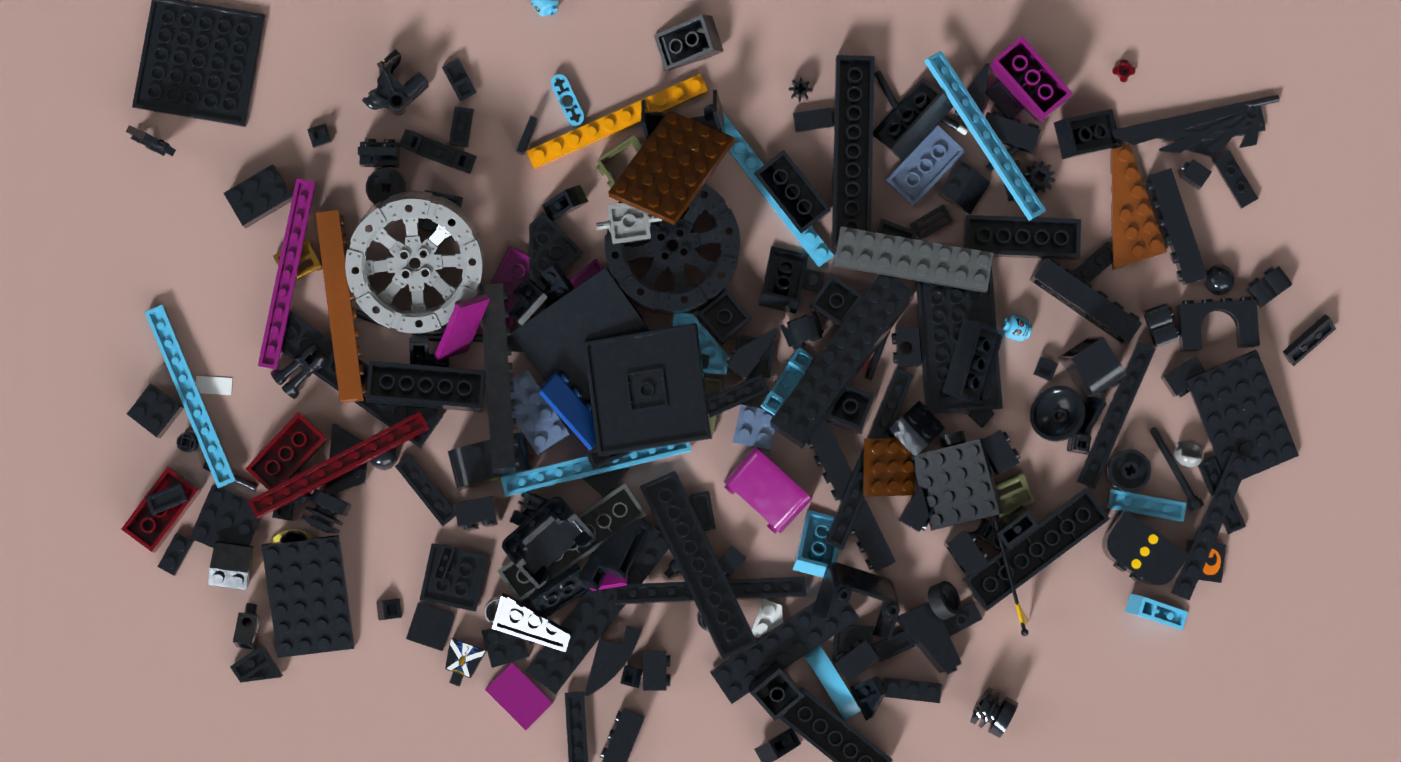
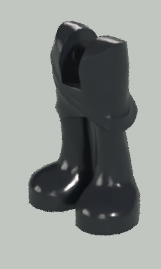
[271,343,328,399]

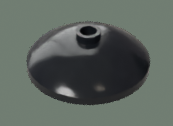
[1030,386,1086,442]

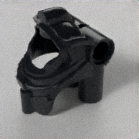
[362,49,429,115]

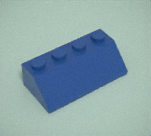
[539,371,596,450]

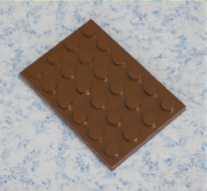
[608,110,735,225]

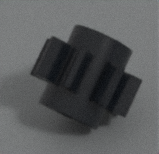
[788,77,812,102]

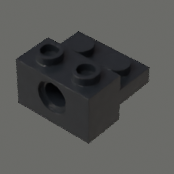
[358,139,400,168]

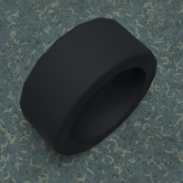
[928,581,961,620]

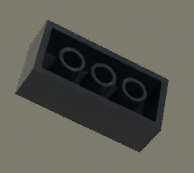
[454,496,501,531]

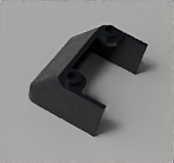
[641,90,726,140]
[811,562,900,640]

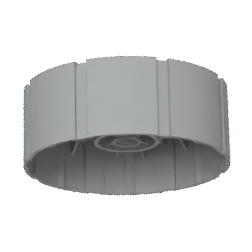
[345,191,484,333]

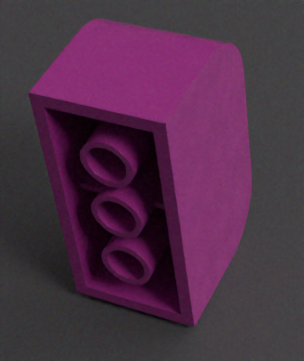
[990,36,1073,123]

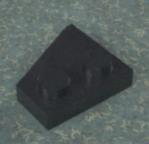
[230,645,283,683]

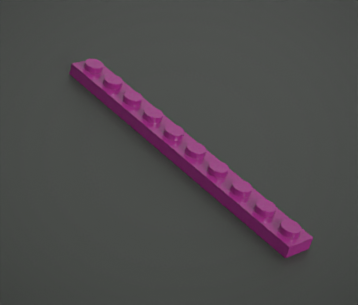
[258,178,316,370]

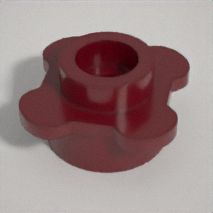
[1112,60,1135,82]

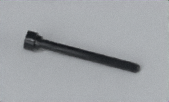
[1150,427,1204,512]

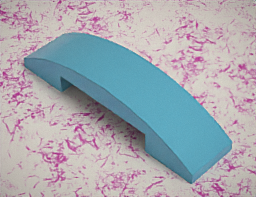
[761,348,814,415]
[804,645,861,721]

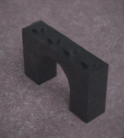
[1177,297,1260,352]

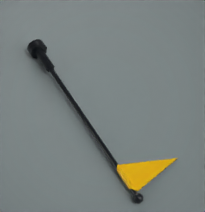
[993,515,1029,636]

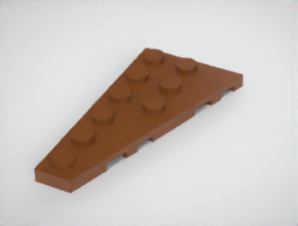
[1110,144,1167,270]

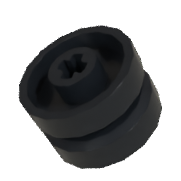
[1106,449,1151,492]

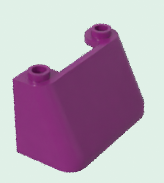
[724,447,812,534]

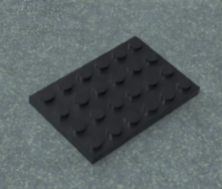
[1185,350,1299,480]
[262,535,355,658]

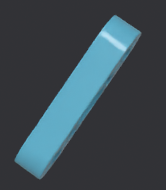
[551,74,584,127]

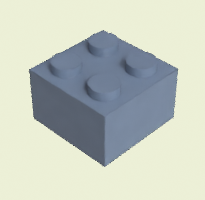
[733,405,775,451]

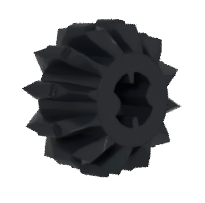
[1023,161,1056,194]

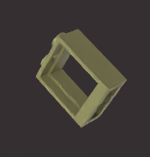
[596,135,642,189]

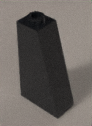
[896,602,962,674]

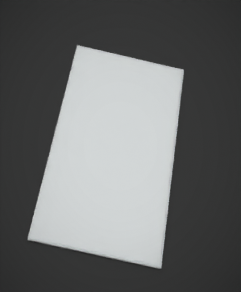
[196,376,232,395]

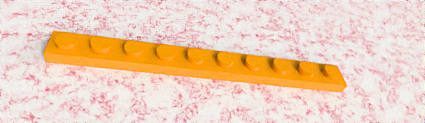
[526,74,708,169]

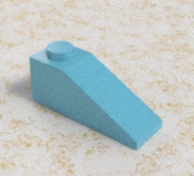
[1125,593,1188,630]

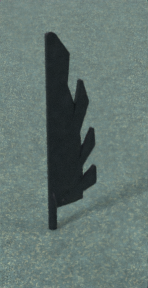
[1112,94,1279,153]

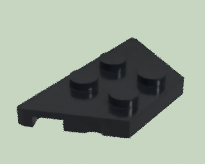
[325,424,368,496]

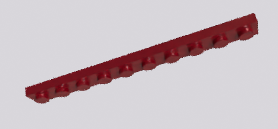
[248,412,430,519]

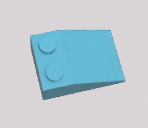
[793,510,838,577]

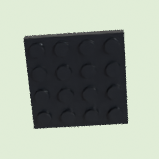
[911,438,1003,531]

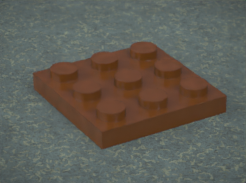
[863,438,914,497]

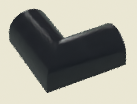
[409,334,450,367]

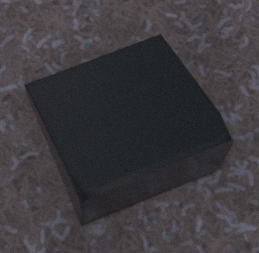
[376,599,402,621]

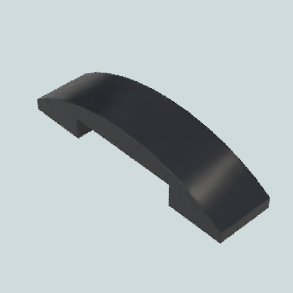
[399,129,477,174]

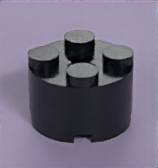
[780,311,824,349]

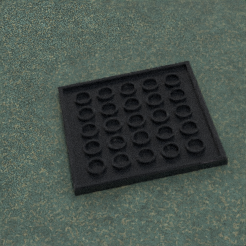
[132,0,266,127]

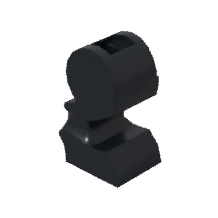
[1067,434,1091,455]

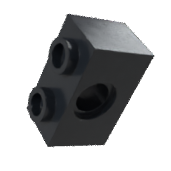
[891,327,922,368]

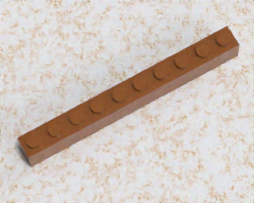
[316,210,367,404]

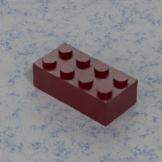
[245,412,329,490]
[121,467,202,552]

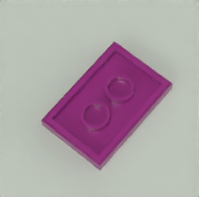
[485,662,553,731]

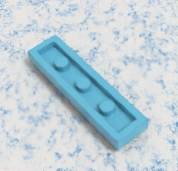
[1107,489,1187,522]

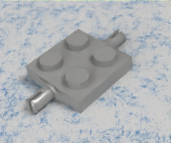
[596,203,662,244]

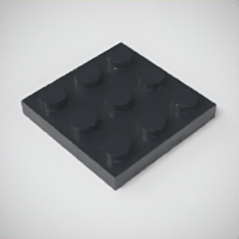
[189,485,262,548]
[419,543,489,612]

